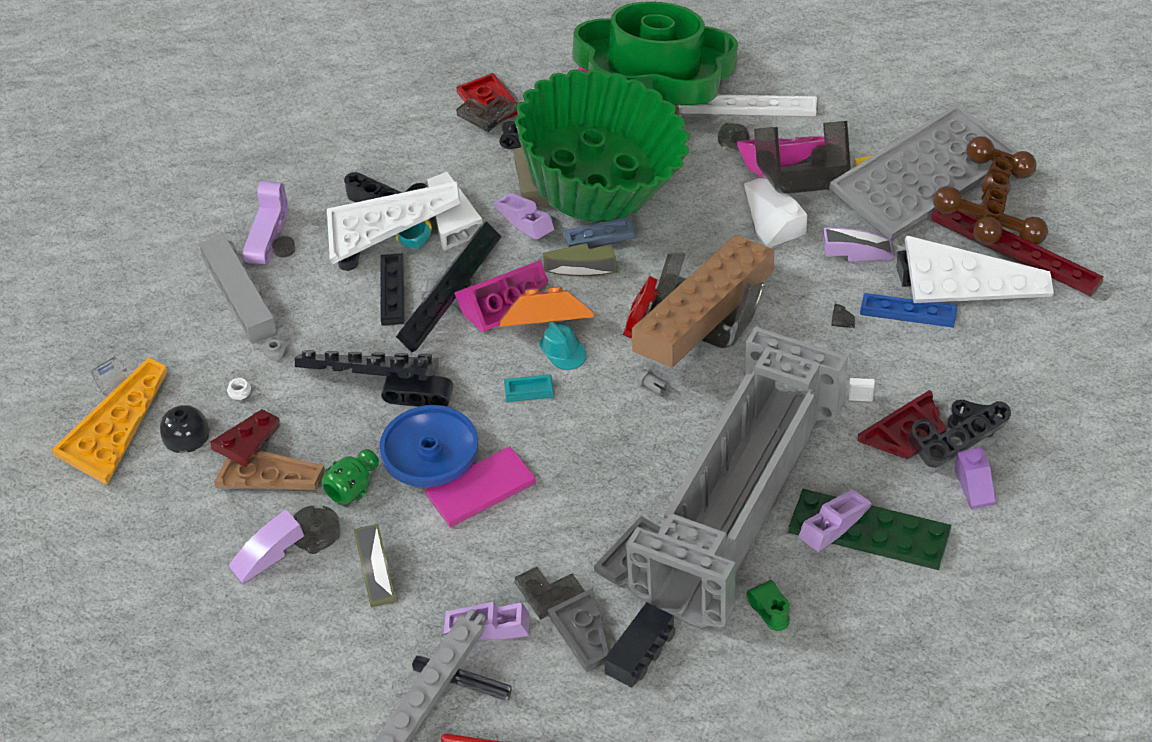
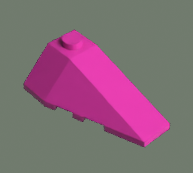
[737,136,834,177]

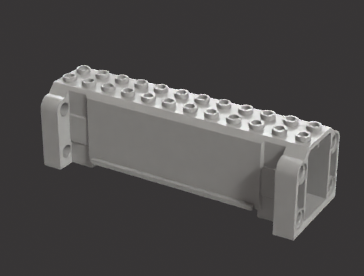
[626,327,848,628]

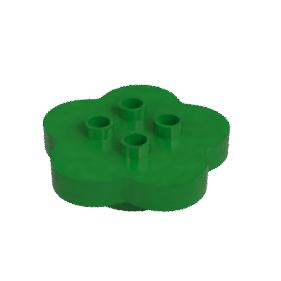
[572,1,738,106]

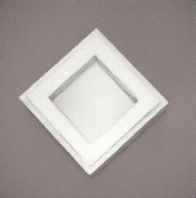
[849,378,875,402]

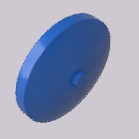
[379,405,479,487]

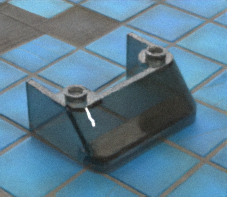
[754,121,851,194]
[650,252,764,348]

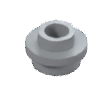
[263,339,287,361]

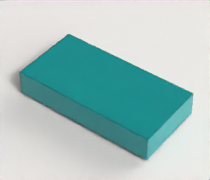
[504,374,554,402]

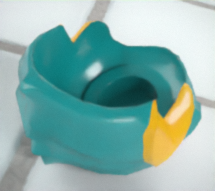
[395,219,432,250]

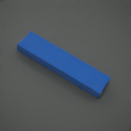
[860,293,957,328]

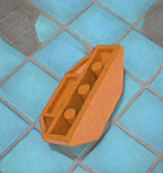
[500,286,594,327]

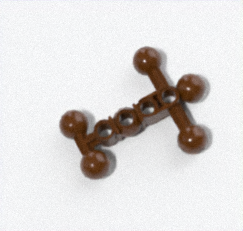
[933,136,1049,245]

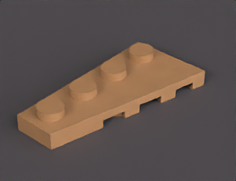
[214,451,325,490]

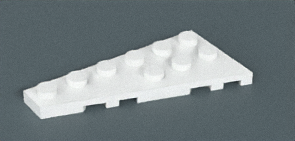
[327,181,460,264]
[905,236,1054,303]

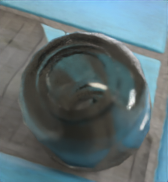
[717,122,750,152]

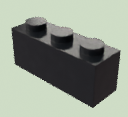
[604,602,676,688]

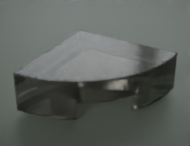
[831,304,855,329]

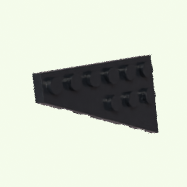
[295,350,439,380]

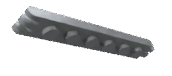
[374,609,486,742]

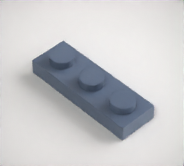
[564,217,635,248]

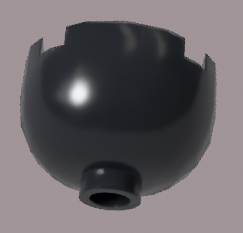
[160,405,209,453]

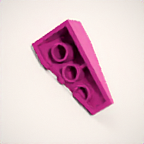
[454,260,548,332]

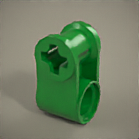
[746,579,790,631]

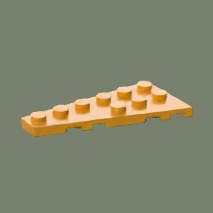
[52,357,168,485]

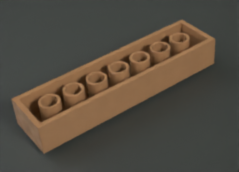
[632,235,775,368]

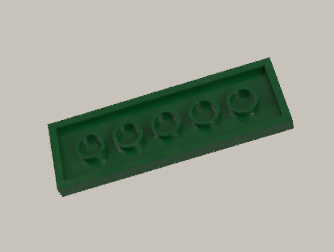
[788,488,952,571]

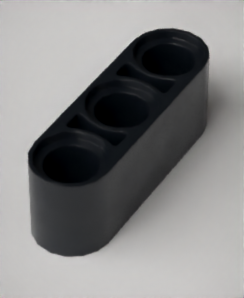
[381,372,454,407]

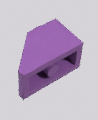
[955,447,996,509]

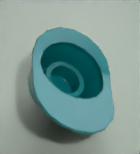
[540,322,586,370]

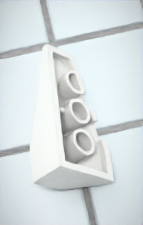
[744,177,807,248]

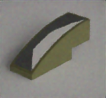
[543,243,617,276]
[353,524,396,607]

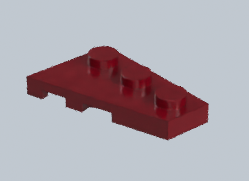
[210,409,280,467]

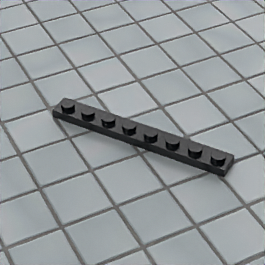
[396,221,502,353]

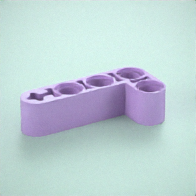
[243,181,288,265]

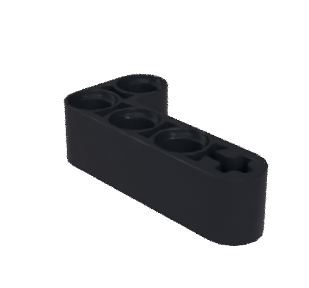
[344,172,428,203]
[909,401,1011,468]

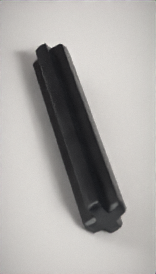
[412,655,512,700]

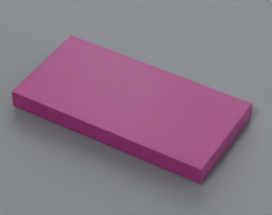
[425,446,536,527]

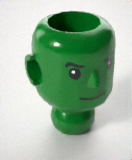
[322,449,379,505]

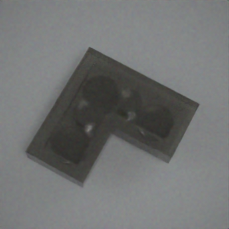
[456,95,516,132]
[515,567,585,620]

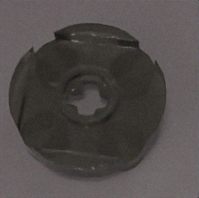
[293,506,341,554]

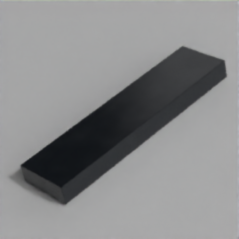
[380,253,404,326]

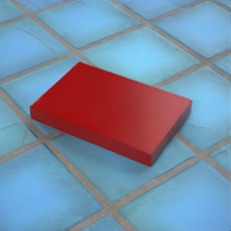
[456,73,518,128]

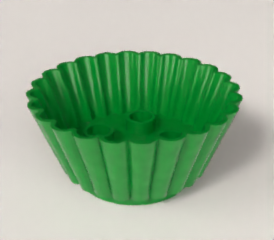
[515,69,690,222]

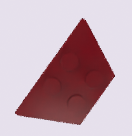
[857,390,946,460]

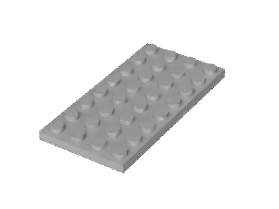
[829,104,1018,240]

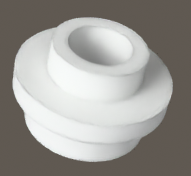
[227,378,251,400]

